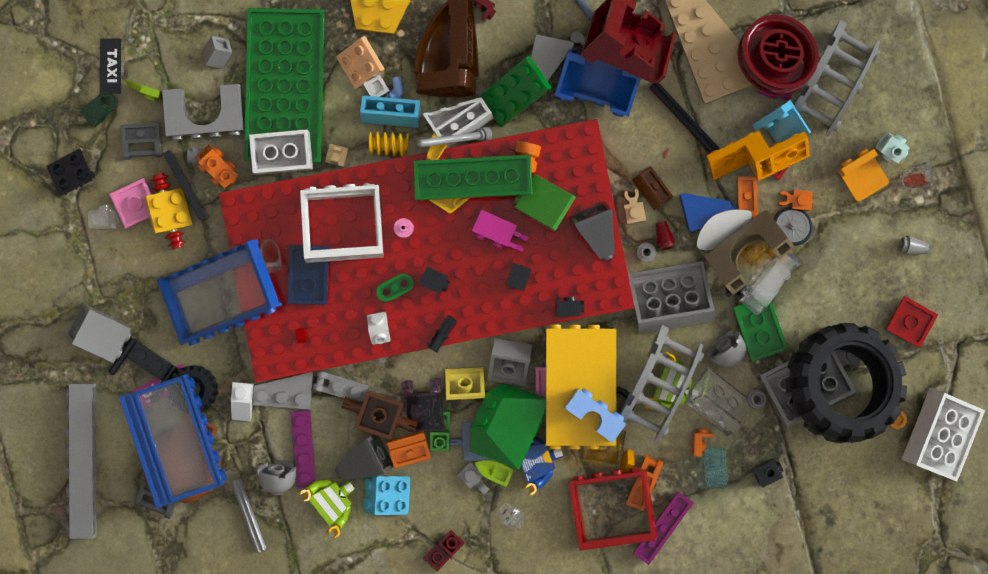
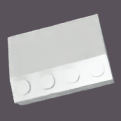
[901,388,985,481]

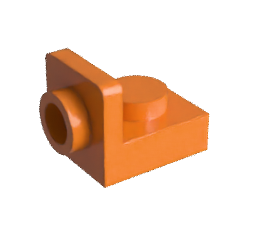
[692,429,714,457]

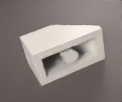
[231,382,255,421]

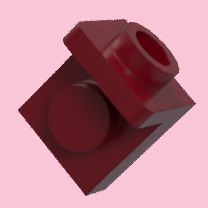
[472,0,496,22]

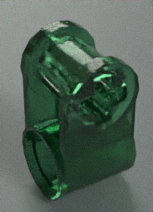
[80,92,118,127]

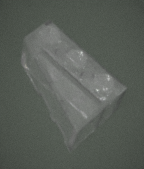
[739,252,802,315]

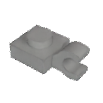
[457,462,490,494]

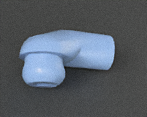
[385,77,404,99]

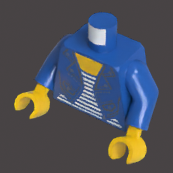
[521,437,563,496]

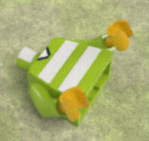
[645,352,700,410]
[297,479,356,539]

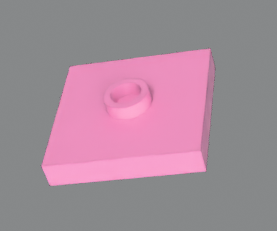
[109,178,152,229]

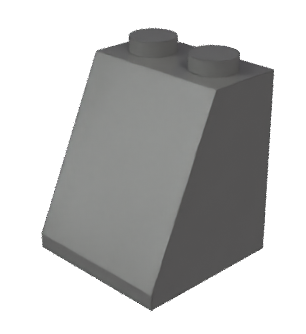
[531,34,574,82]
[66,302,131,363]

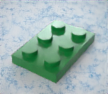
[732,295,788,362]

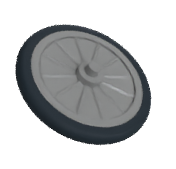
[774,207,813,246]

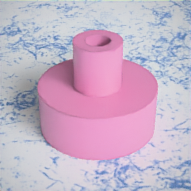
[394,218,414,238]

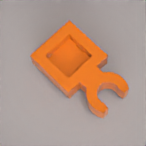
[778,190,813,211]

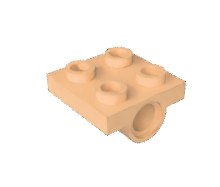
[336,36,385,89]

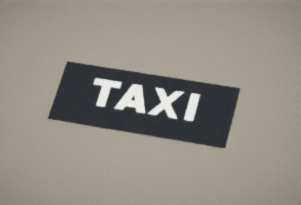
[100,38,121,94]

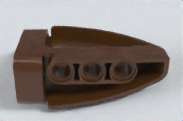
[414,0,479,97]

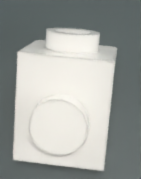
[367,312,391,345]

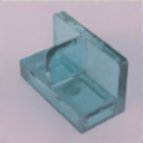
[704,447,728,488]

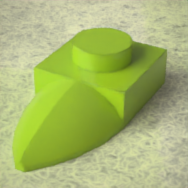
[125,80,163,102]
[475,460,514,487]

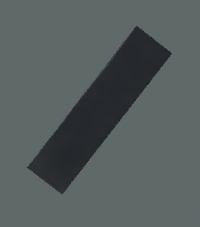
[163,150,209,221]

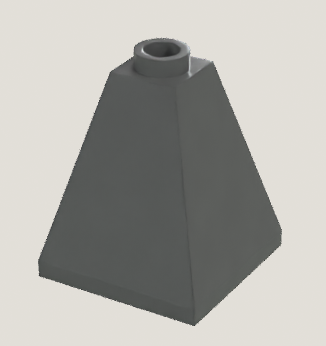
[569,202,615,261]
[335,434,394,480]

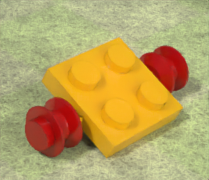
[144,173,192,250]

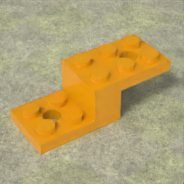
[707,131,810,181]

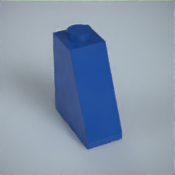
[679,193,736,232]

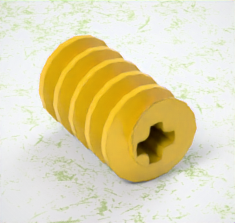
[369,131,409,157]

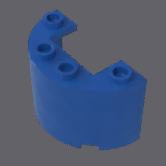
[554,48,641,117]

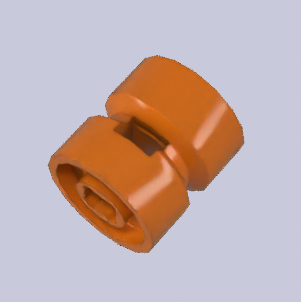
[514,141,541,174]

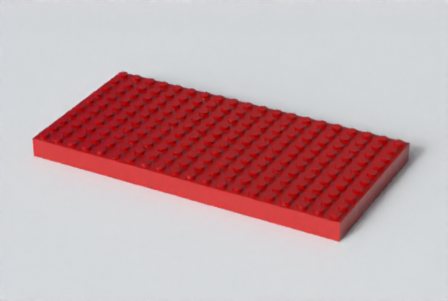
[219,119,635,383]

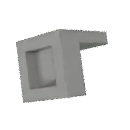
[202,36,232,68]

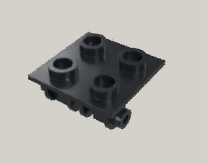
[46,148,95,196]

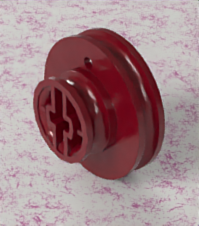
[737,14,819,95]

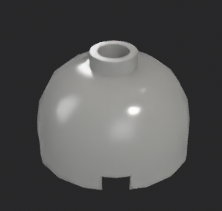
[707,331,747,368]
[257,460,296,495]

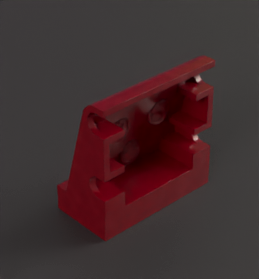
[580,0,677,83]

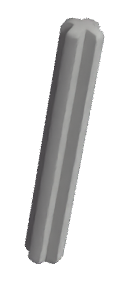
[231,479,266,552]

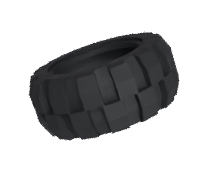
[785,323,907,444]

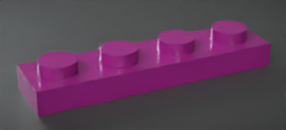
[291,410,316,489]
[633,491,694,565]

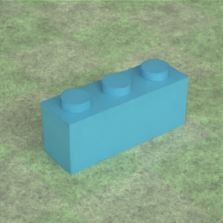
[360,95,421,128]

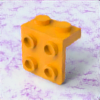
[837,149,889,202]

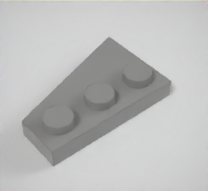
[253,371,314,410]

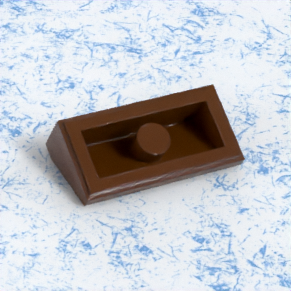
[632,166,673,210]

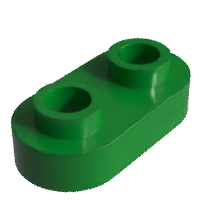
[377,274,414,302]

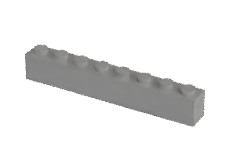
[66,383,97,539]

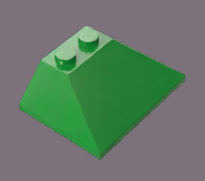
[470,383,546,470]

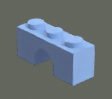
[564,388,626,443]

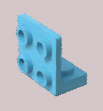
[753,100,811,143]

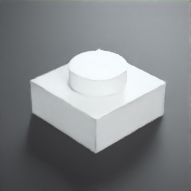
[364,74,390,97]

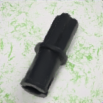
[427,315,457,353]

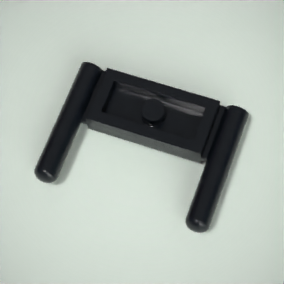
[109,337,179,402]

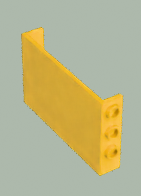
[545,325,616,449]

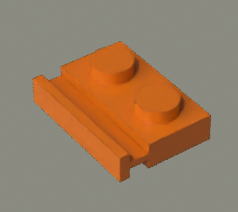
[387,431,431,469]

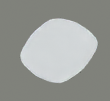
[697,210,752,250]

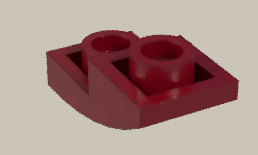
[423,530,464,572]

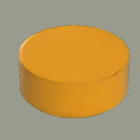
[889,411,907,429]

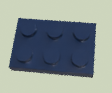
[288,245,329,305]

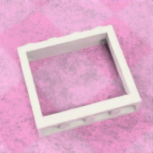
[300,183,384,263]

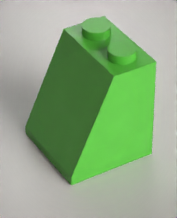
[514,174,576,232]

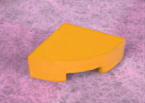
[620,449,634,472]

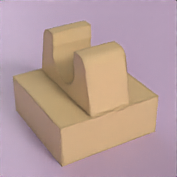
[325,144,349,167]

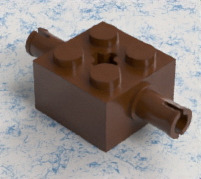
[341,390,418,440]

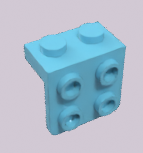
[363,475,410,515]

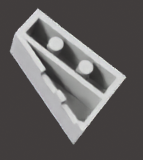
[423,97,494,148]

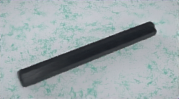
[650,83,720,153]

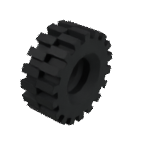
[167,365,218,414]

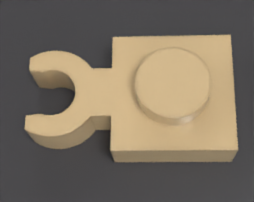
[624,189,646,224]

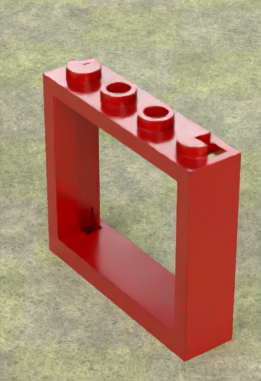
[568,467,658,551]

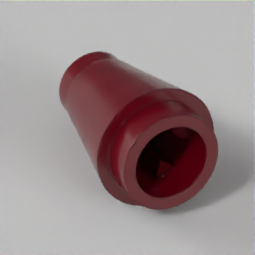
[656,221,675,251]

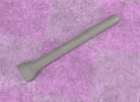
[417,127,492,147]

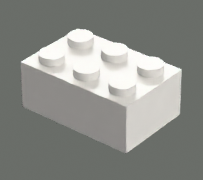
[249,130,313,175]

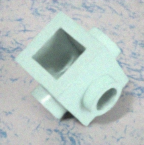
[875,131,910,164]

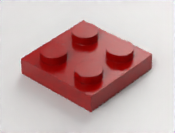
[885,296,938,348]

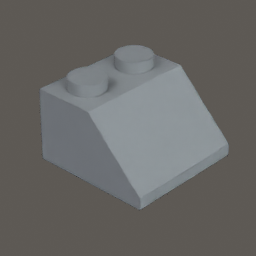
[487,338,532,387]

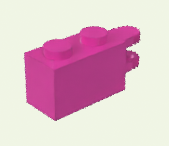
[472,210,529,252]

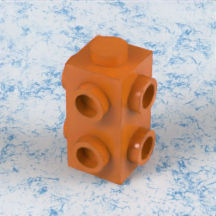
[195,144,238,188]

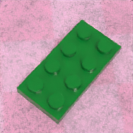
[479,55,552,127]

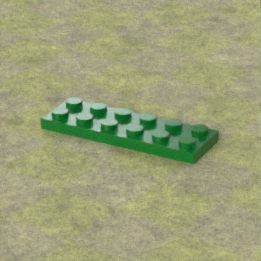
[414,155,533,200]

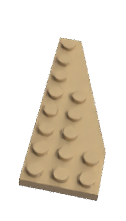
[664,0,753,104]

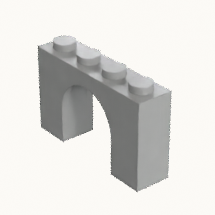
[162,84,245,141]

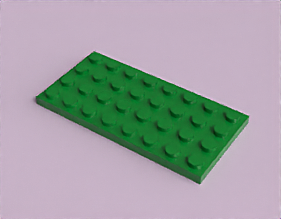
[244,8,325,163]

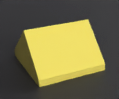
[445,367,485,400]

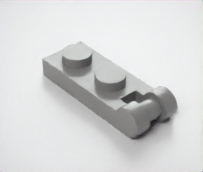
[312,370,369,402]

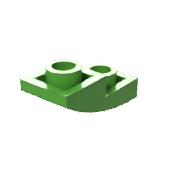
[430,410,450,451]

